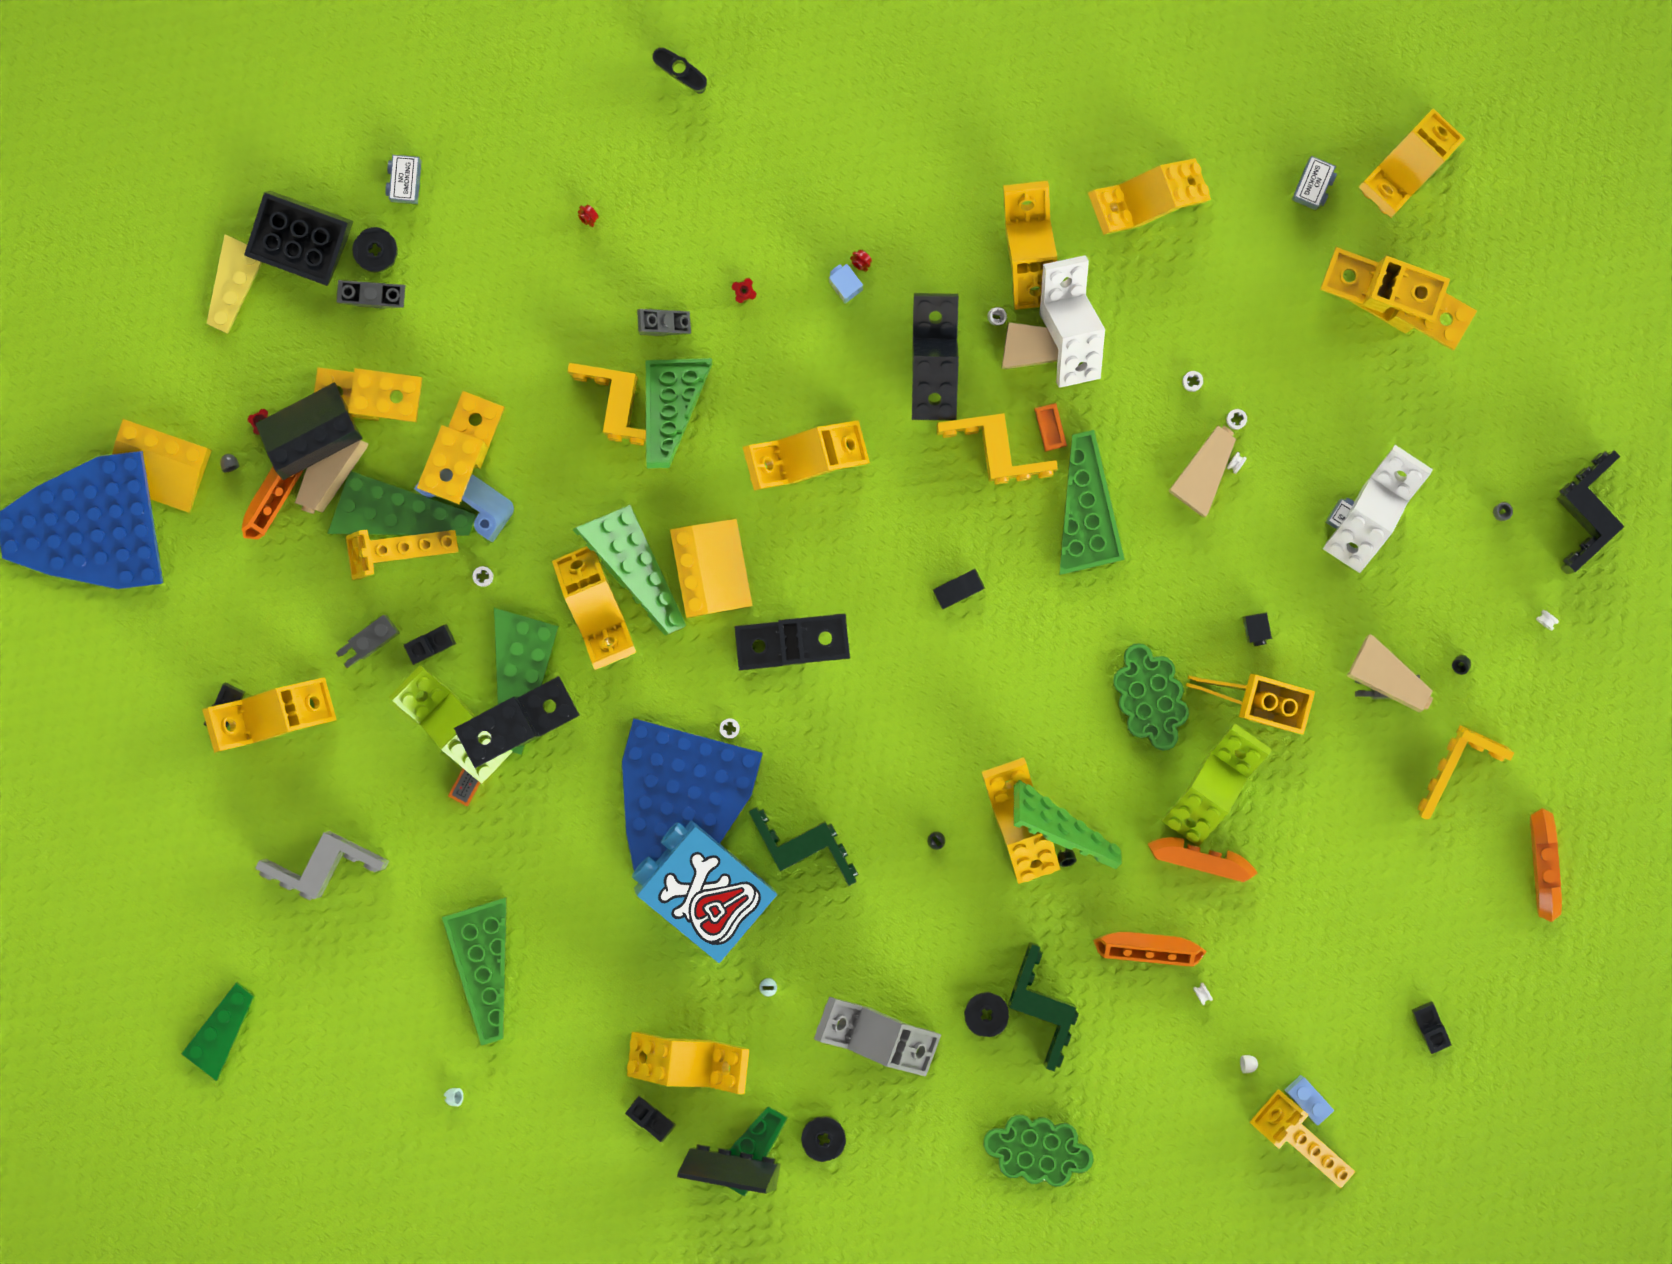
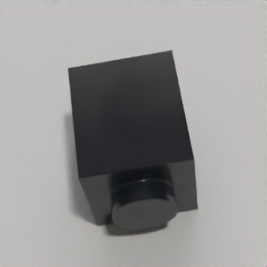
[1243,612,1272,647]

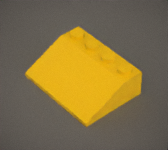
[112,419,212,513]
[670,519,753,618]

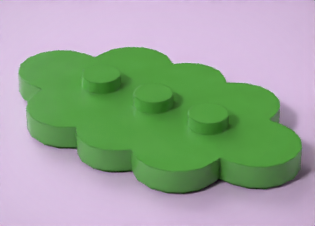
[1113,643,1189,751]
[983,1114,1093,1187]

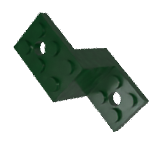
[749,807,858,886]
[1008,942,1079,1072]

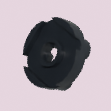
[352,227,398,273]
[964,992,1009,1037]
[801,1116,846,1162]

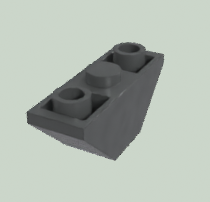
[337,280,406,309]
[637,309,691,336]

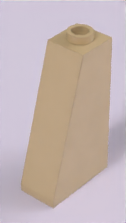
[1002,322,1058,369]
[1168,426,1236,518]
[295,440,369,514]
[1347,634,1433,712]

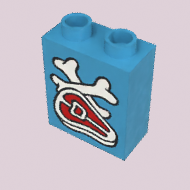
[632,820,777,963]

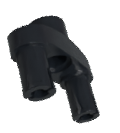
[652,48,707,94]

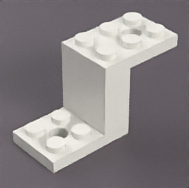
[1040,255,1105,388]
[1323,445,1433,573]

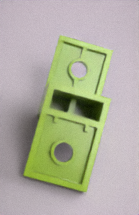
[389,665,513,784]
[1162,724,1272,847]

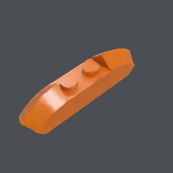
[242,467,304,539]
[1530,808,1562,922]
[1148,837,1257,882]
[1093,932,1207,967]

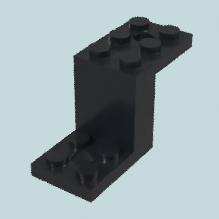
[912,293,959,421]
[1556,450,1625,574]
[734,613,850,671]
[454,676,580,768]

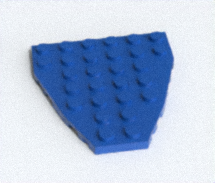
[0,451,163,589]
[622,718,763,871]

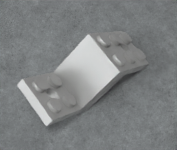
[255,831,389,900]
[814,997,941,1076]

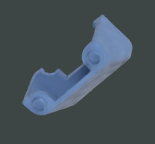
[414,469,514,542]

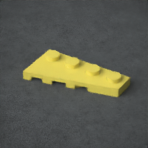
[206,234,262,334]

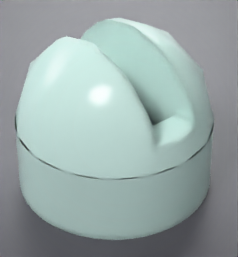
[759,978,777,996]
[444,1088,463,1106]

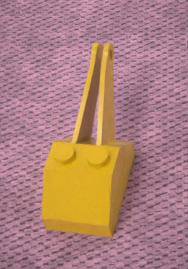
[1186,674,1315,735]

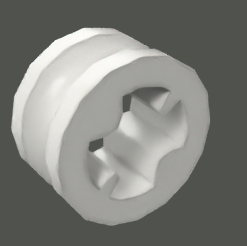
[1182,371,1203,392]
[1226,409,1247,430]
[1227,452,1247,474]
[473,566,493,587]
[1536,610,1559,631]
[720,719,740,738]
[1193,983,1213,1005]

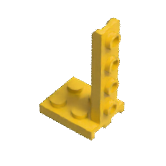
[346,530,459,580]
[1418,725,1514,819]
[1249,1089,1355,1188]

